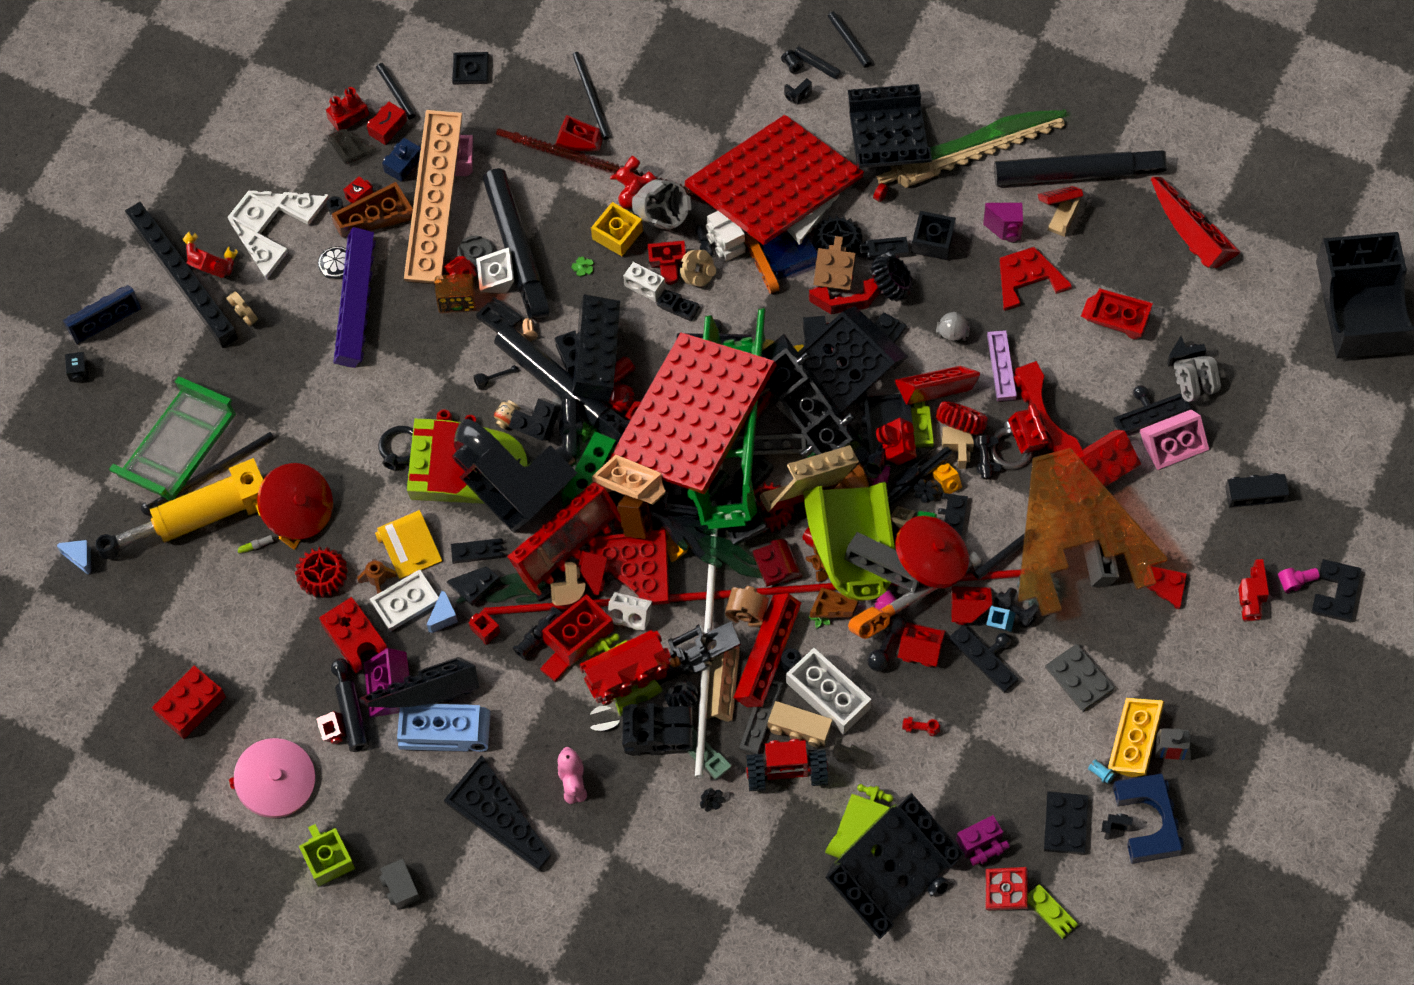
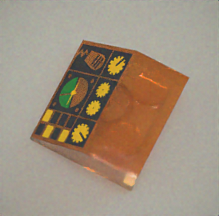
[434,274,476,313]

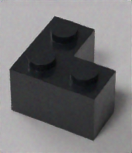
[509,398,562,441]

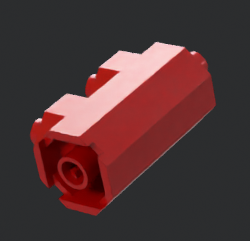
[580,630,671,706]

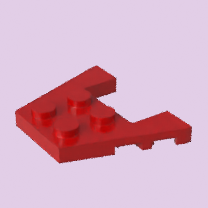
[999,247,1072,311]

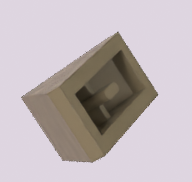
[890,506,916,534]

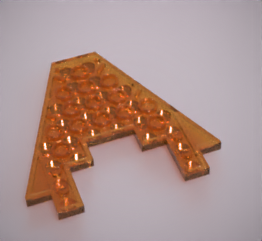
[1018,448,1168,616]

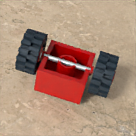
[746,739,828,791]

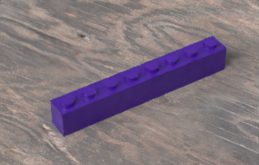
[333,227,376,368]

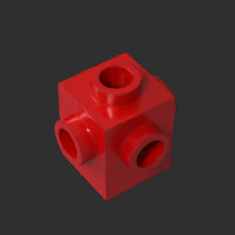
[444,256,477,286]

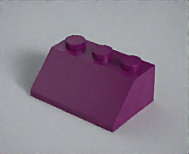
[364,648,409,717]

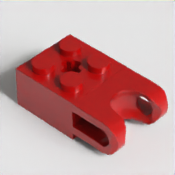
[319,597,387,673]

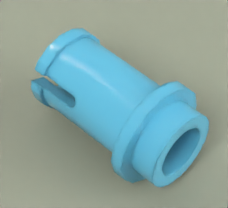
[1088,759,1115,783]

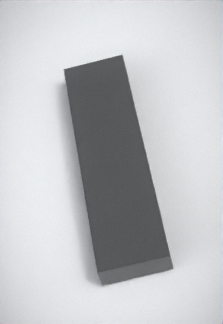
[739,680,783,754]

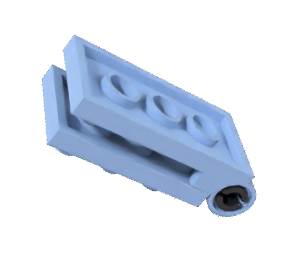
[397,704,490,752]

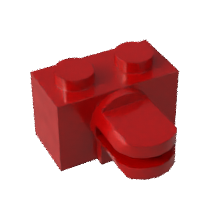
[648,240,687,285]
[876,418,916,465]

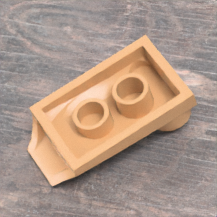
[592,455,666,505]

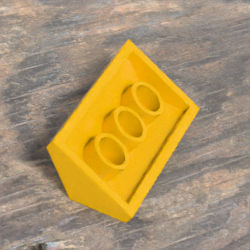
[1108,698,1164,777]

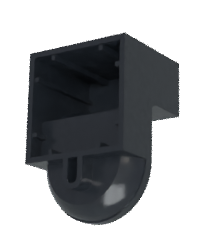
[452,419,577,532]

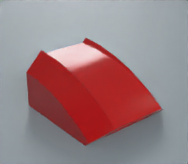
[555,115,602,151]

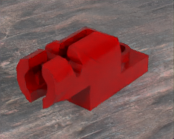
[1238,559,1269,622]

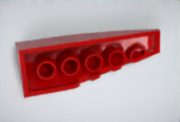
[1151,176,1240,268]

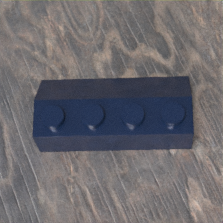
[63,285,142,345]

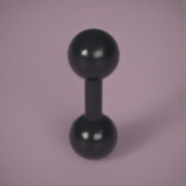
[867,614,906,672]

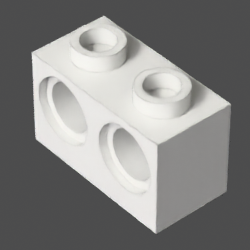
[623,262,666,302]
[608,592,652,630]

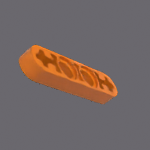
[745,233,779,294]

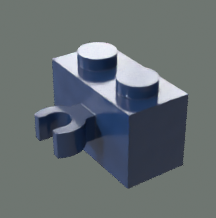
[382,138,421,182]

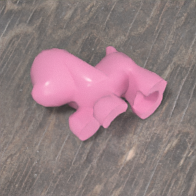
[558,747,587,804]

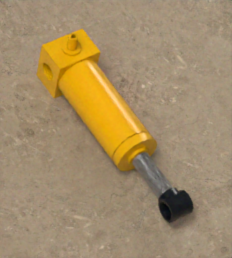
[95,458,263,560]

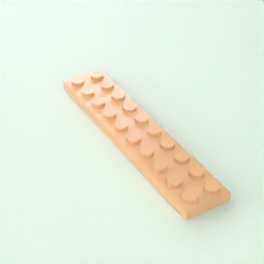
[404,110,463,284]

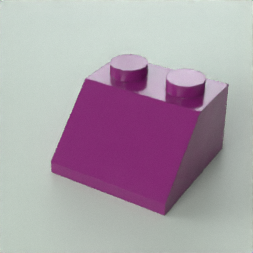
[983,203,1023,242]

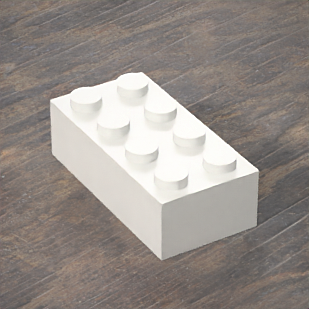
[786,648,872,735]

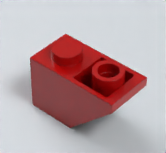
[578,551,609,595]

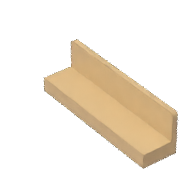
[707,644,740,722]

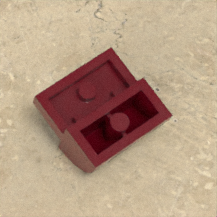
[753,539,803,587]

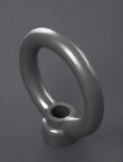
[988,421,1033,470]

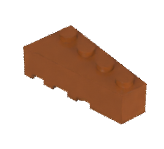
[332,182,413,238]

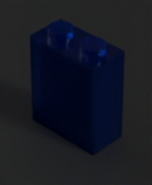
[762,232,817,280]

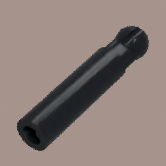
[331,658,369,752]

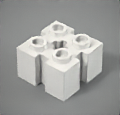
[706,211,745,262]

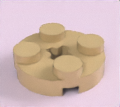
[680,250,716,287]
[226,291,258,327]

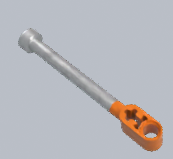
[848,551,982,639]

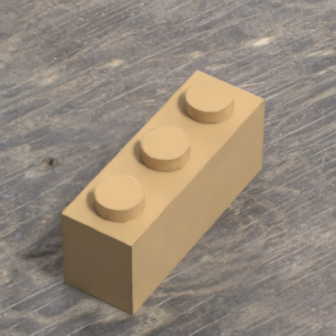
[768,701,832,747]

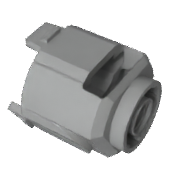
[632,180,691,229]

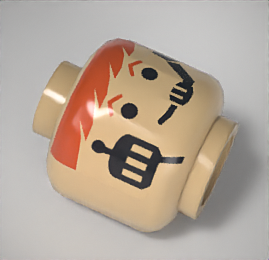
[494,400,521,429]

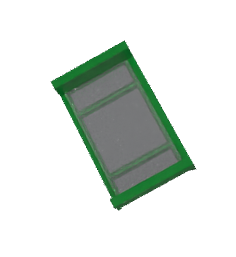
[109,376,236,501]

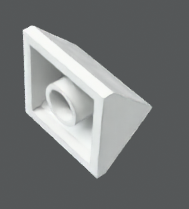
[476,248,514,294]

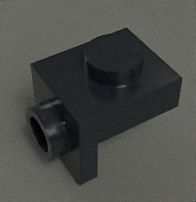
[784,78,812,105]
[1101,813,1133,840]

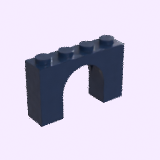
[1113,774,1184,864]

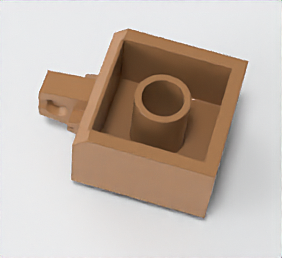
[813,236,856,290]

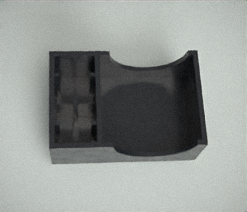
[1316,232,1414,358]

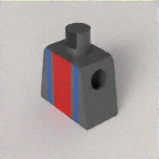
[1152,728,1191,760]

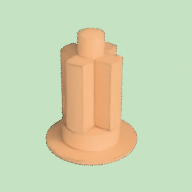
[522,318,538,341]

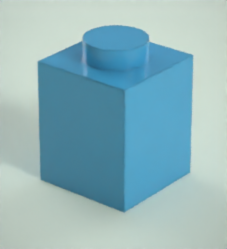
[986,606,1016,632]

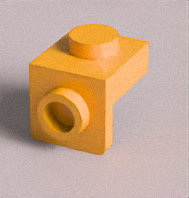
[932,463,962,494]

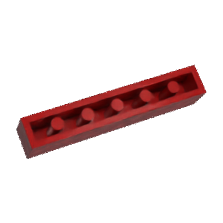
[733,593,802,708]

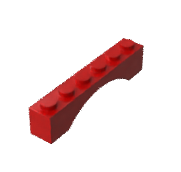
[1013,361,1082,465]

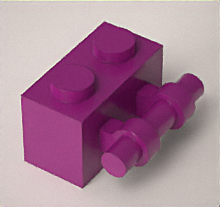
[956,815,1010,866]

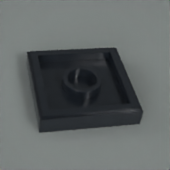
[452,52,489,85]

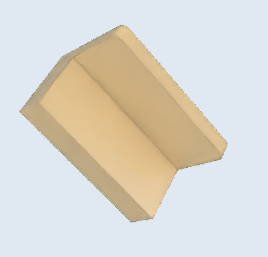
[1048,198,1080,237]

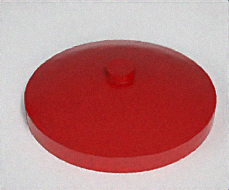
[257,463,333,540]
[896,516,969,588]

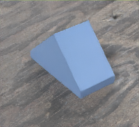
[57,540,91,574]
[427,591,458,633]

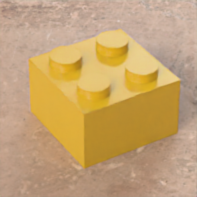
[591,202,643,256]

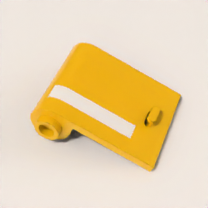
[375,510,442,579]

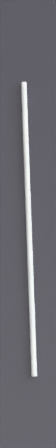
[695,463,723,778]

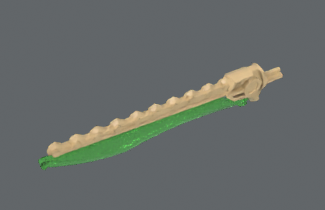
[877,109,1066,188]

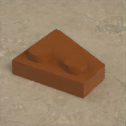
[809,588,858,618]

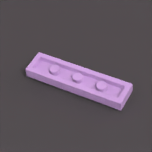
[987,331,1016,401]

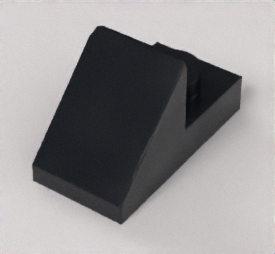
[1167,336,1206,367]

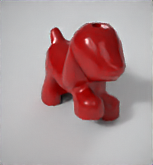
[610,156,657,210]

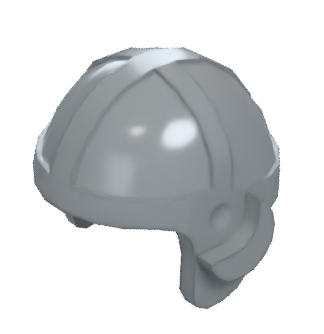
[936,312,970,341]

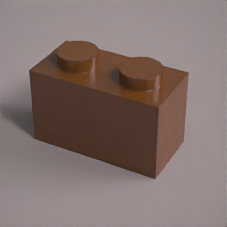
[617,495,654,539]

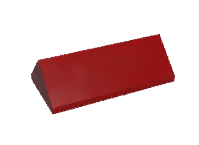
[895,365,980,405]

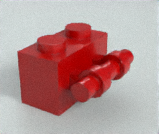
[1008,404,1049,454]

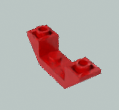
[809,278,881,314]

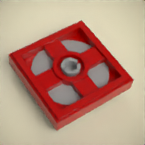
[986,867,1028,911]

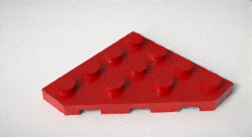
[590,529,669,605]

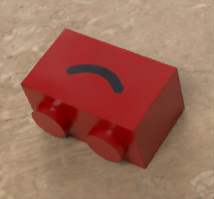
[367,101,408,145]

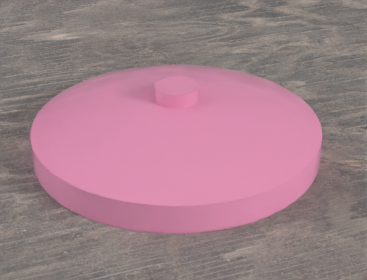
[234,738,315,818]

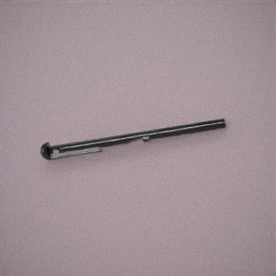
[141,432,274,516]

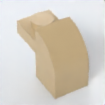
[942,427,974,469]
[551,562,585,606]

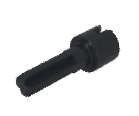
[863,442,886,478]

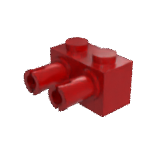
[326,87,369,133]

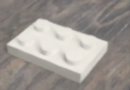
[370,570,439,632]

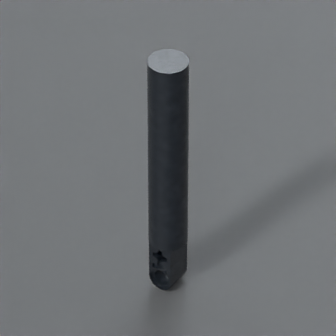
[994,150,1168,186]
[483,168,549,320]
[494,325,625,445]

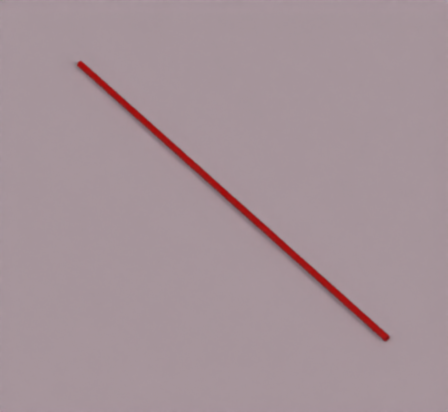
[484,569,1029,615]

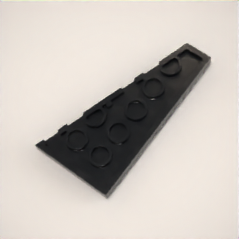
[444,755,551,872]

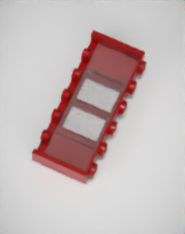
[507,482,621,596]

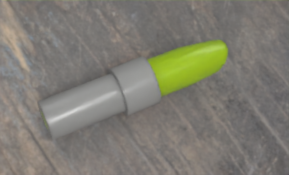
[238,535,274,553]

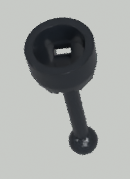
[473,365,518,389]

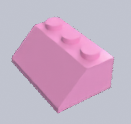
[1140,410,1209,470]

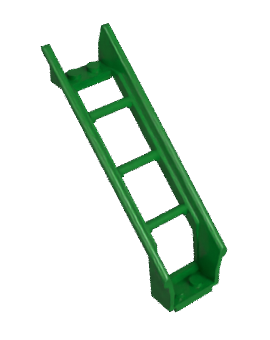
[688,308,766,529]

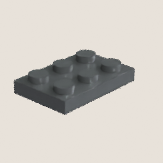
[1045,643,1114,712]

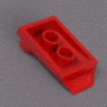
[1081,288,1153,339]

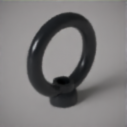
[378,426,413,471]

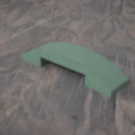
[686,726,732,780]

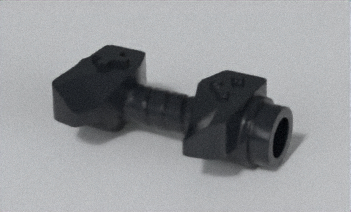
[973,435,1001,479]
[995,587,1039,628]

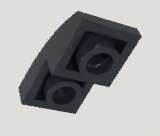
[656,290,700,322]

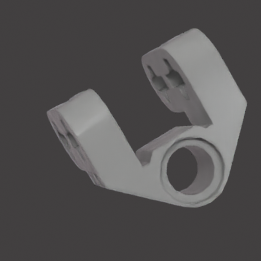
[1174,356,1221,402]

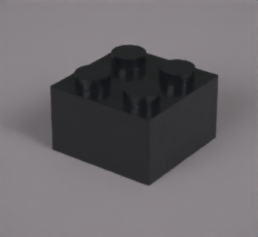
[911,211,956,260]

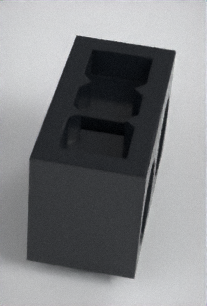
[554,330,577,375]

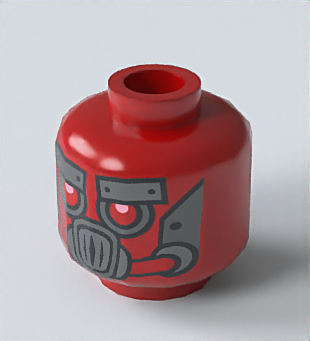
[608,384,635,413]

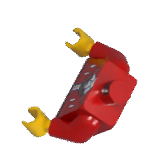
[183,231,238,278]

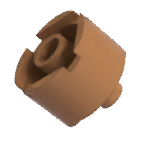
[725,586,769,627]

